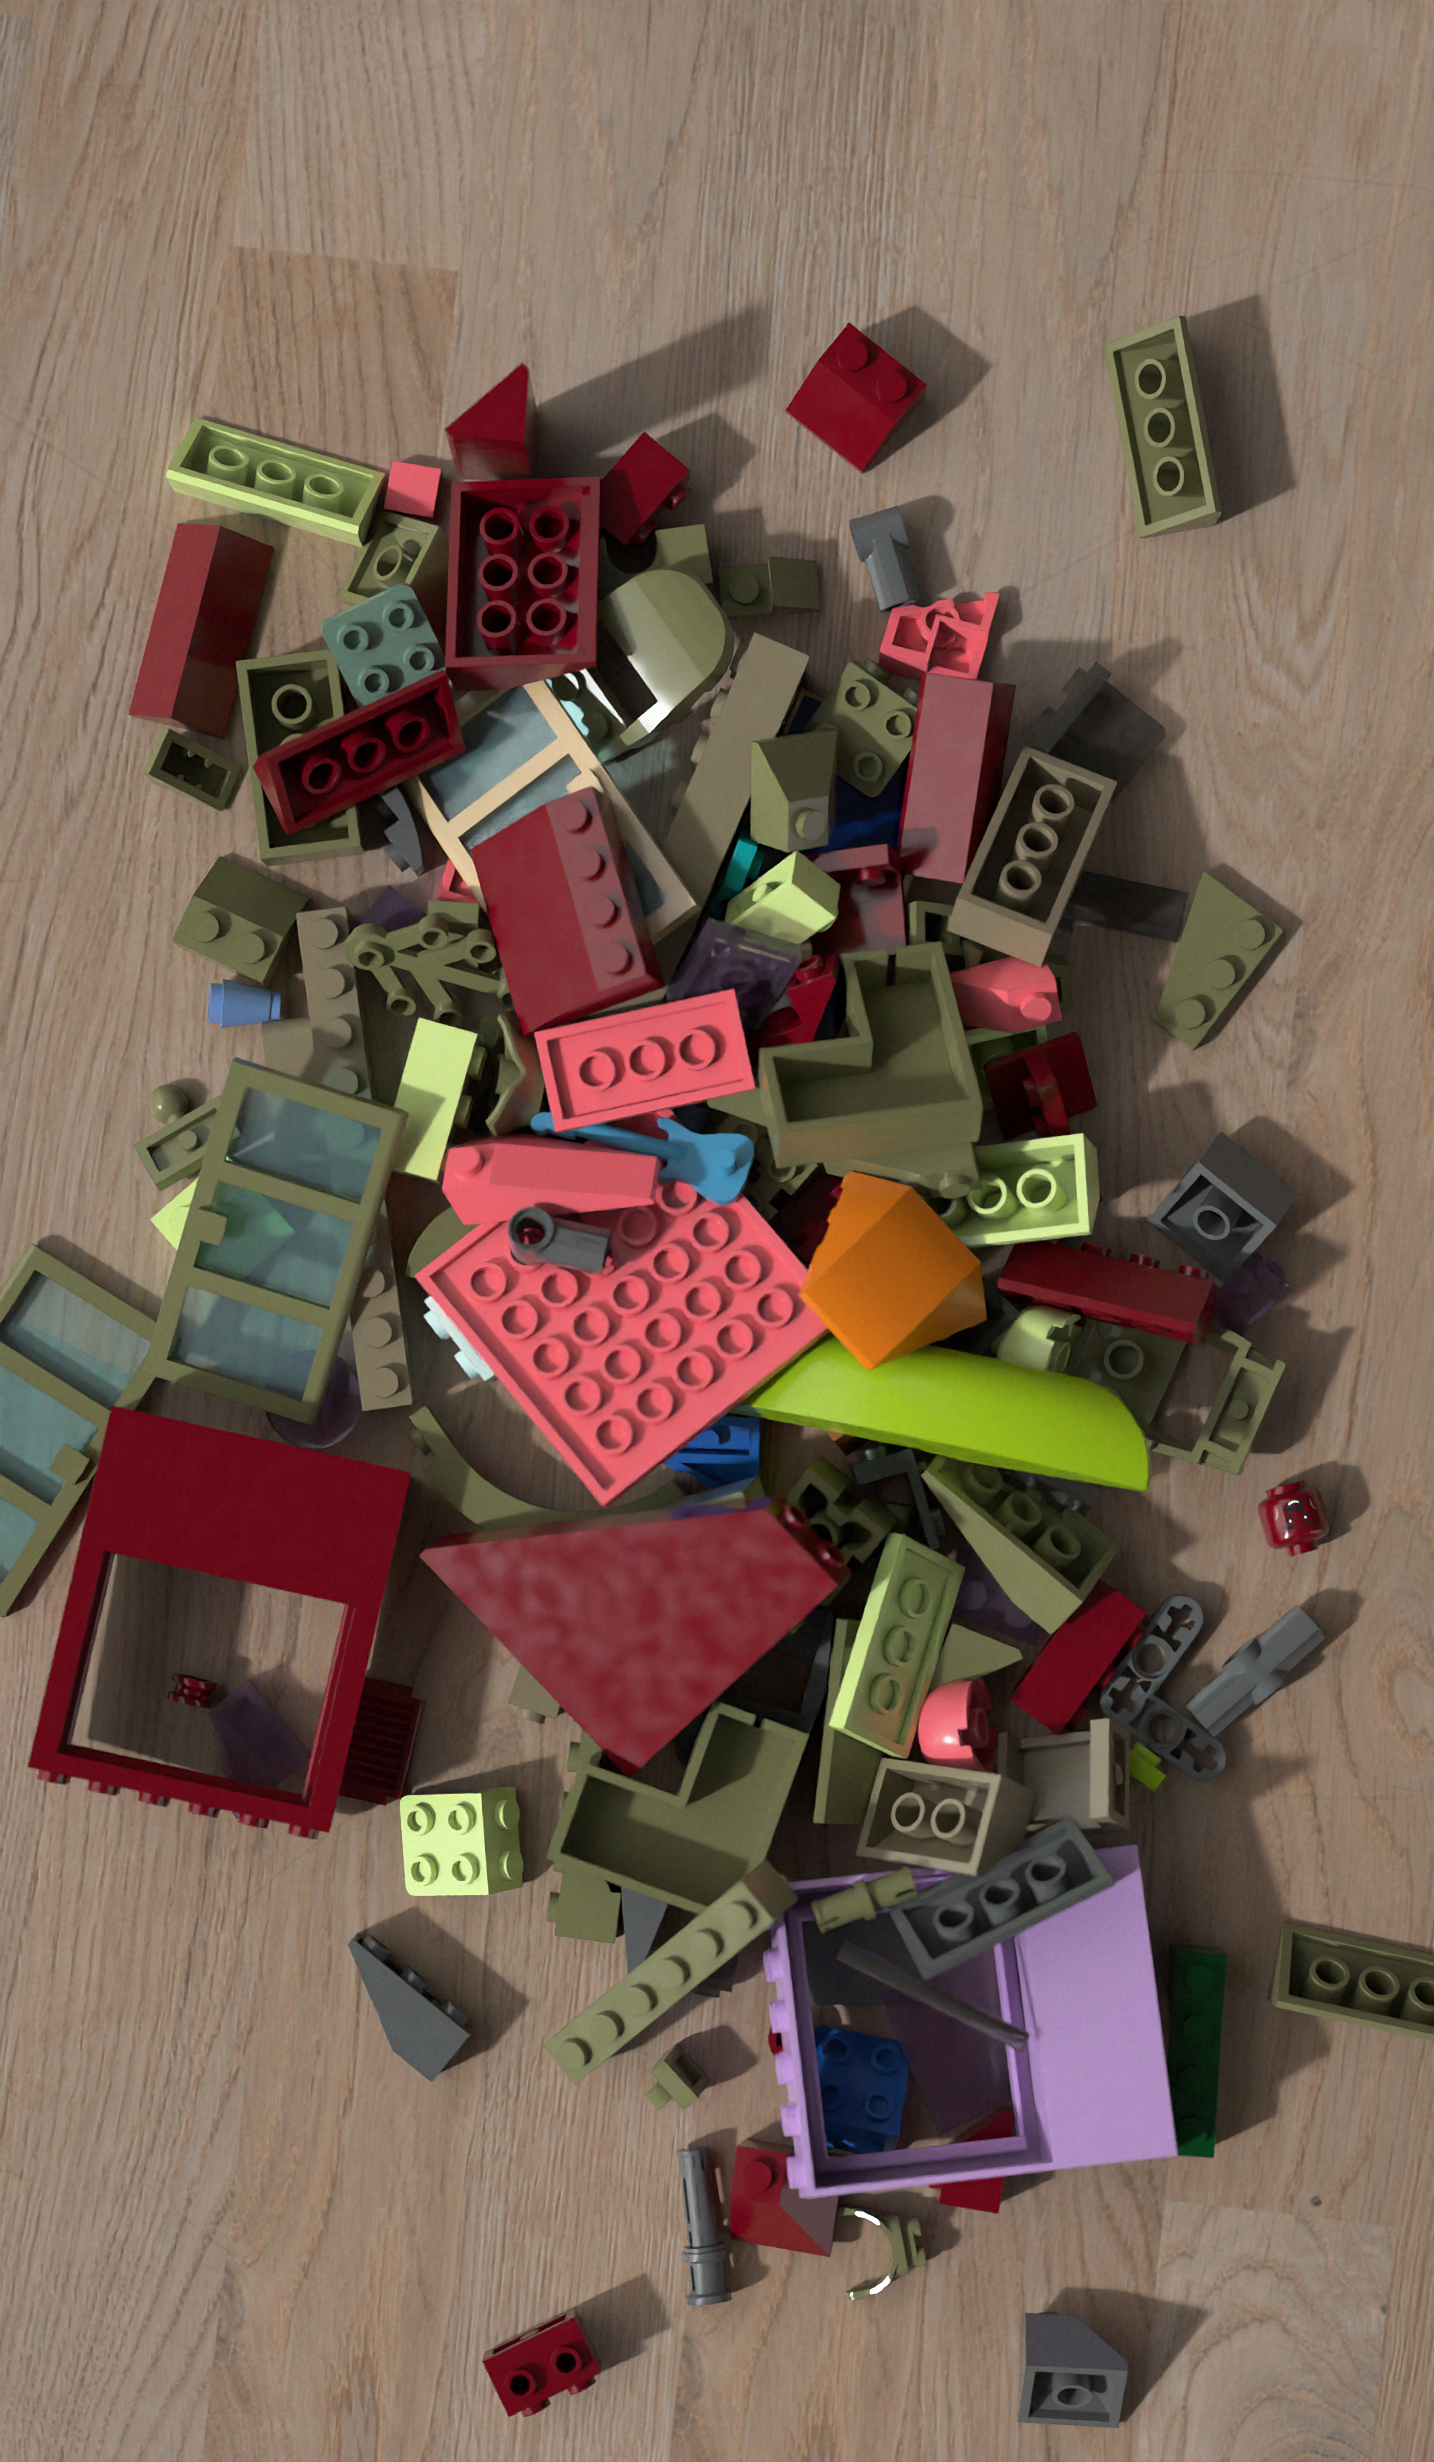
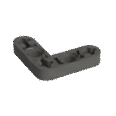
[1098,1595,1226,1781]

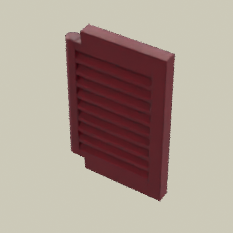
[338,1677,425,1806]

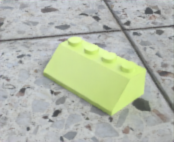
[920,1133,1100,1249]

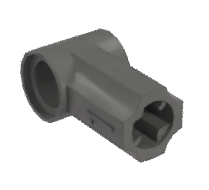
[849,506,921,613]
[508,1207,612,1276]

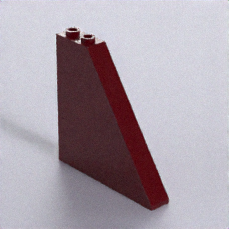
[419,1496,851,1778]

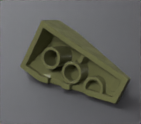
[921,1455,1121,1635]

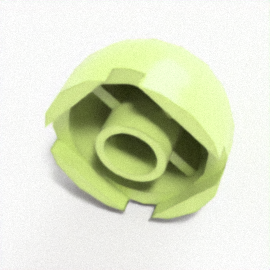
[991,1305,1082,1374]

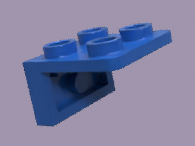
[814,2026,912,2155]

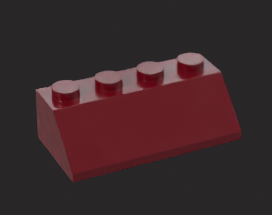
[996,1238,1219,1346]

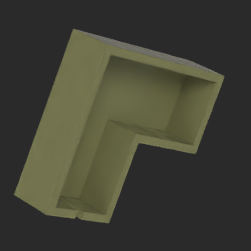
[758,941,983,1168]
[546,1700,809,1914]

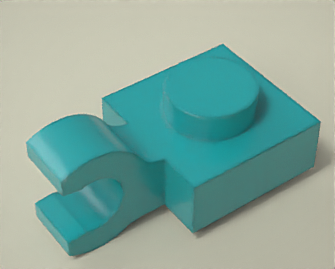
[709,826,765,914]

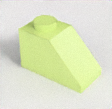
[722,851,840,944]

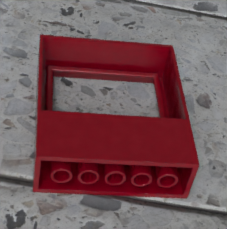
[27,1405,411,1840]

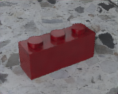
[1007,1578,1147,1736]

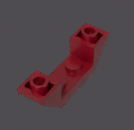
[742,952,841,1065]

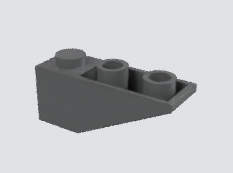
[348,1933,473,2083]

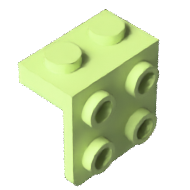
[400,1787,524,1896]

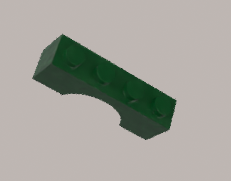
[1166,1944,1227,2158]

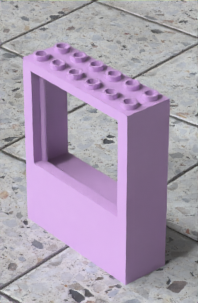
[763,1845,1177,2198]

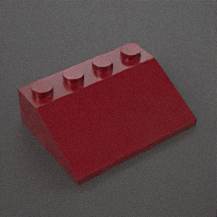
[445,476,602,691]
[470,786,665,1038]

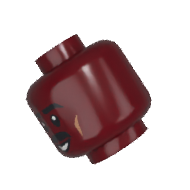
[1258,1480,1330,1557]

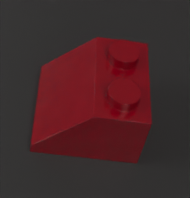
[785,322,927,474]

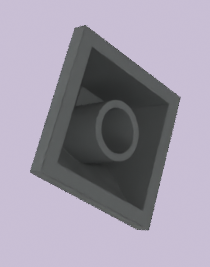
[1017,2312,1128,2428]

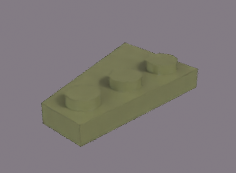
[1153,871,1284,1051]

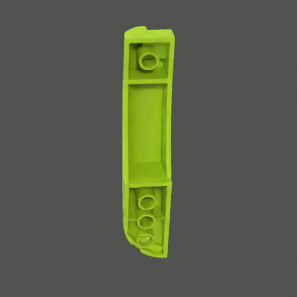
[729,1331,1151,1492]

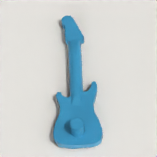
[531,1112,755,1206]

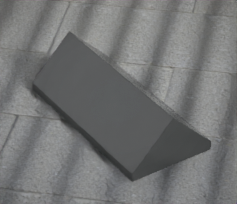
[888,1816,1115,1980]

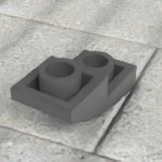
[369,785,426,877]

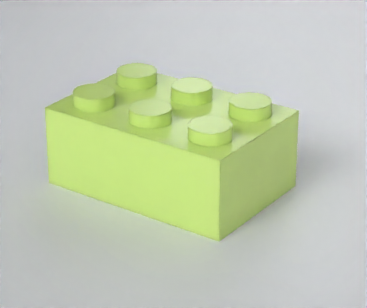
[392,1018,489,1186]

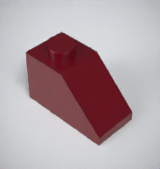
[929,2104,1015,2214]

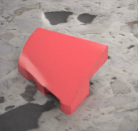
[878,592,1000,680]

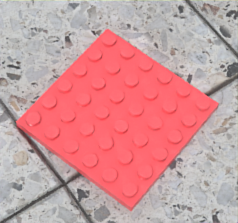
[415,1109,831,1510]

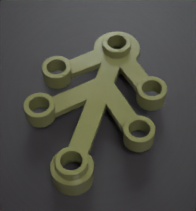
[344,915,515,1028]

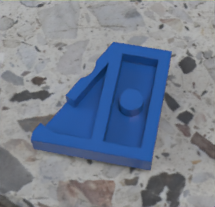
[664,1412,762,1489]

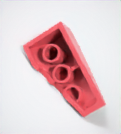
[442,1133,660,1225]

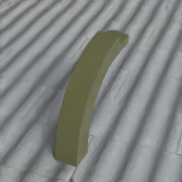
[408,1405,685,1530]

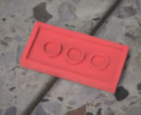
[534,989,756,1134]

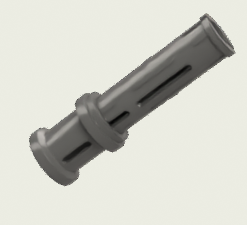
[677,2146,732,2306]

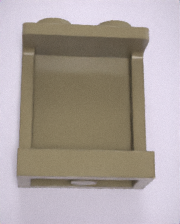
[993,1718,1130,1839]

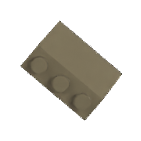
[855,1757,1036,1878]

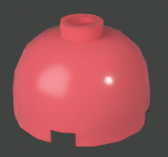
[912,1678,998,1774]

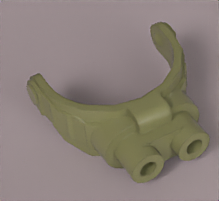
[837,2204,927,2301]

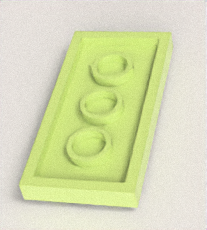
[829,1533,966,1759]

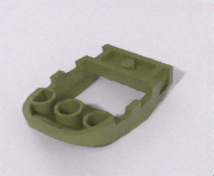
[545,565,734,767]
[1067,1319,1288,1475]

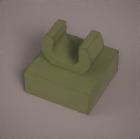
[646,2042,711,2110]

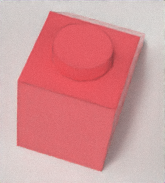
[949,956,1062,1034]

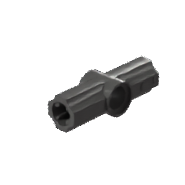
[1184,1605,1326,1738]

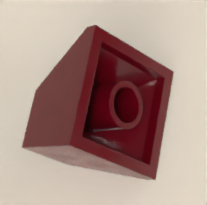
[730,2138,846,2257]

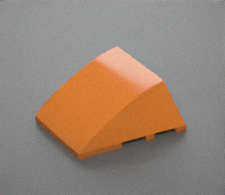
[799,1171,987,1371]

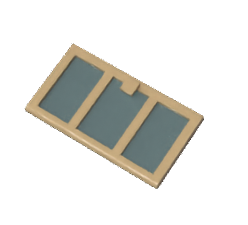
[400,680,702,945]

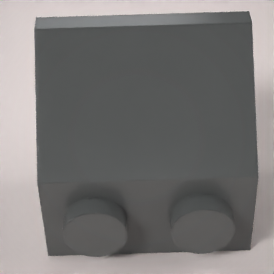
[1147,1132,1299,1283]

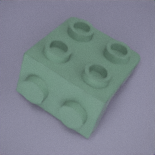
[321,582,446,708]

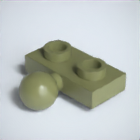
[134,1084,247,1192]

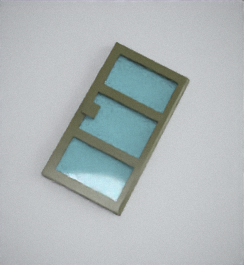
[142,1057,409,1425]
[0,1242,183,1618]

